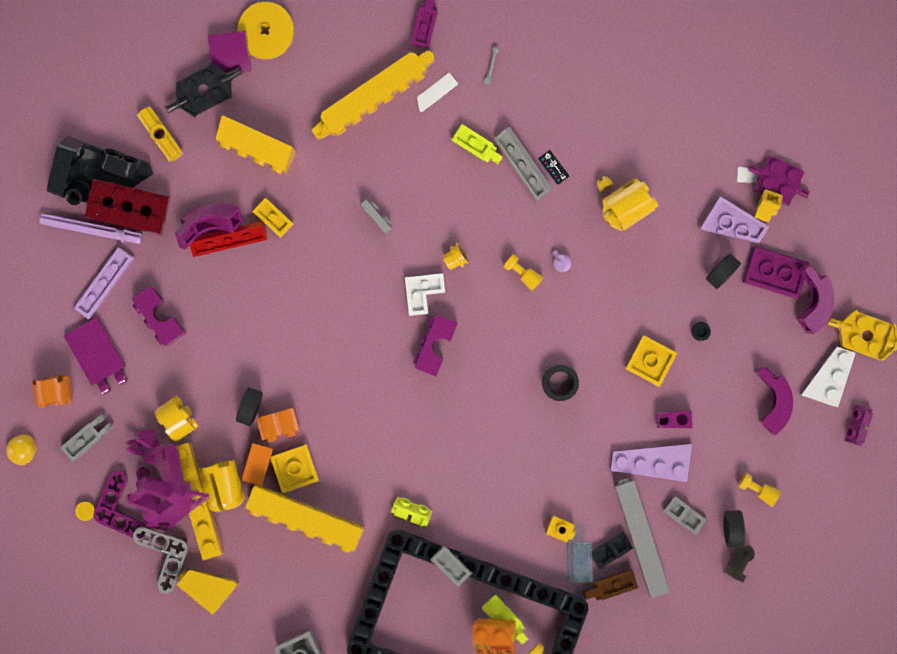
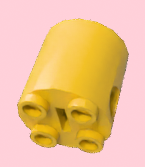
[602,178,658,231]

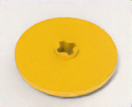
[237,2,294,59]

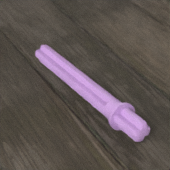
[39,213,142,244]

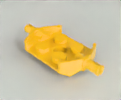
[827,310,897,361]

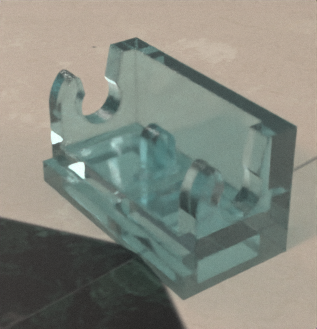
[567,542,592,582]

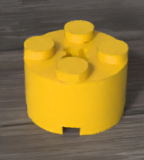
[154,395,199,442]

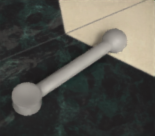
[484,46,500,85]

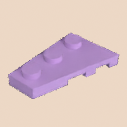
[699,196,769,244]

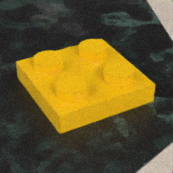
[625,335,678,387]
[270,444,319,494]

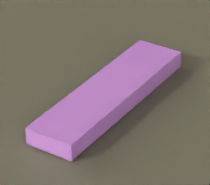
[73,246,134,320]

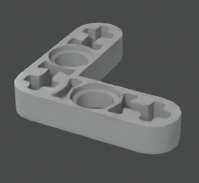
[133,527,188,594]

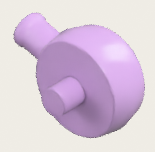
[552,250,571,272]

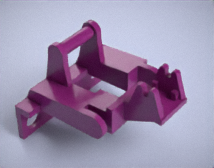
[126,429,209,531]

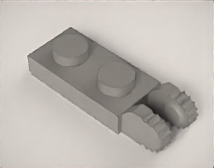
[60,414,113,462]

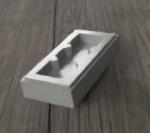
[431,545,472,587]

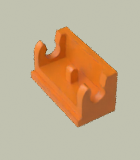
[242,442,273,486]

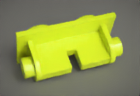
[391,497,432,527]

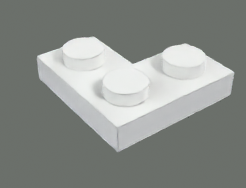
[405,273,445,316]

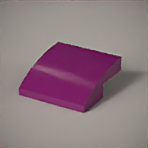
[208,31,252,73]

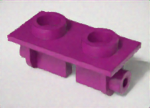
[845,405,873,446]

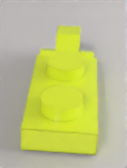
[451,124,502,165]
[481,594,528,644]

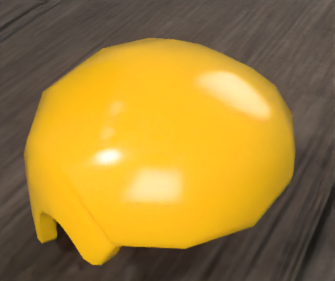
[6,434,38,466]

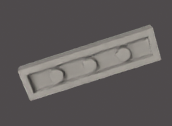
[494,127,553,201]

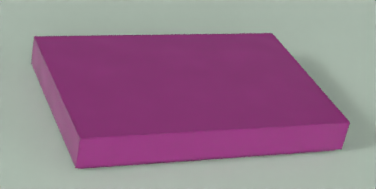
[743,246,809,299]

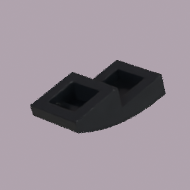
[589,532,633,570]

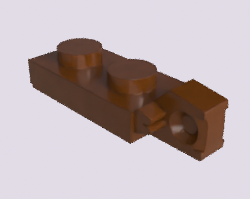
[583,569,638,601]

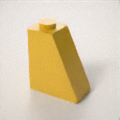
[177,568,239,615]

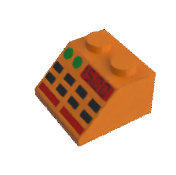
[472,618,517,654]

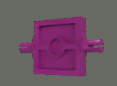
[748,155,810,207]

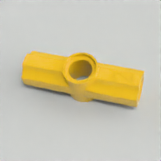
[137,106,183,163]

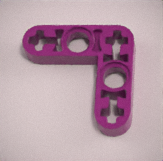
[94,471,147,539]

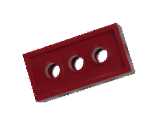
[85,179,171,236]

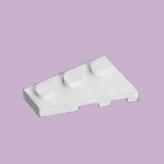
[800,347,856,407]

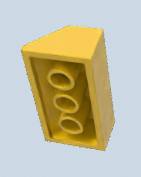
[216,115,296,174]

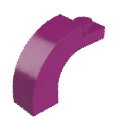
[175,203,243,250]
[796,265,834,334]
[755,367,793,435]

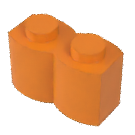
[256,408,301,443]

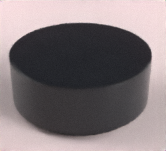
[691,322,711,341]

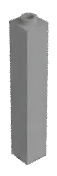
[614,478,670,598]

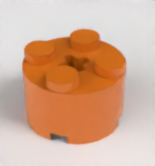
[31,375,73,408]

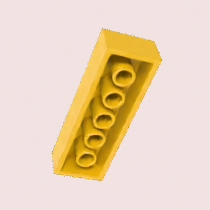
[245,485,365,553]

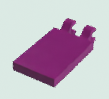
[64,317,128,395]

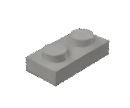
[360,200,392,235]

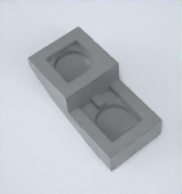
[664,496,707,536]

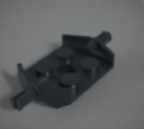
[165,63,242,118]

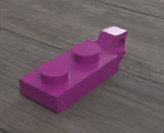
[410,0,438,49]

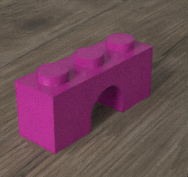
[132,286,186,347]
[413,314,458,377]

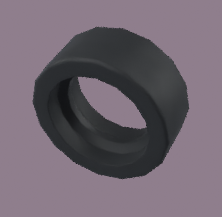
[706,253,741,289]
[542,365,579,401]
[236,387,263,426]
[723,510,745,548]

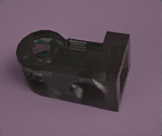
[724,545,755,583]

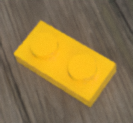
[252,198,294,238]

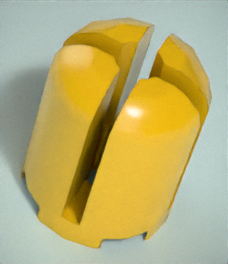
[197,459,245,512]

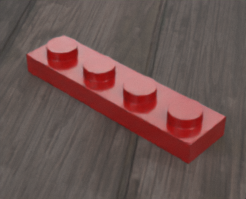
[190,221,268,257]

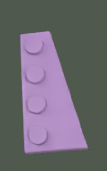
[610,444,692,482]

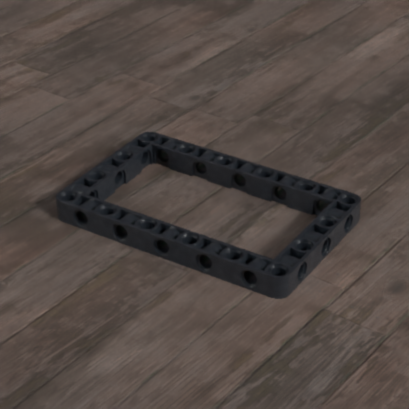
[347,529,589,654]

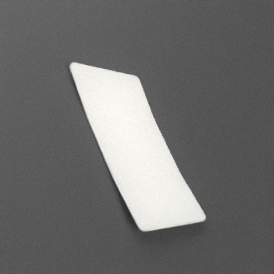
[417,73,458,112]

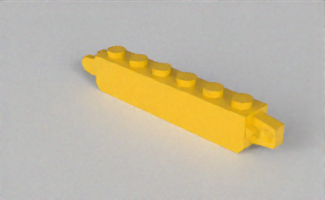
[312,50,434,140]

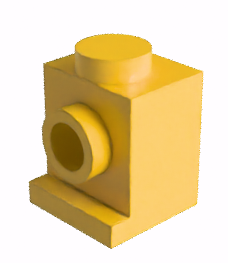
[755,189,783,222]
[545,515,576,543]

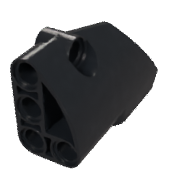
[47,136,154,205]

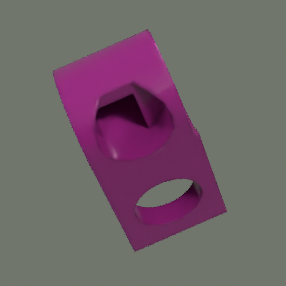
[656,411,692,428]

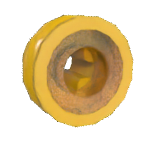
[442,243,470,270]

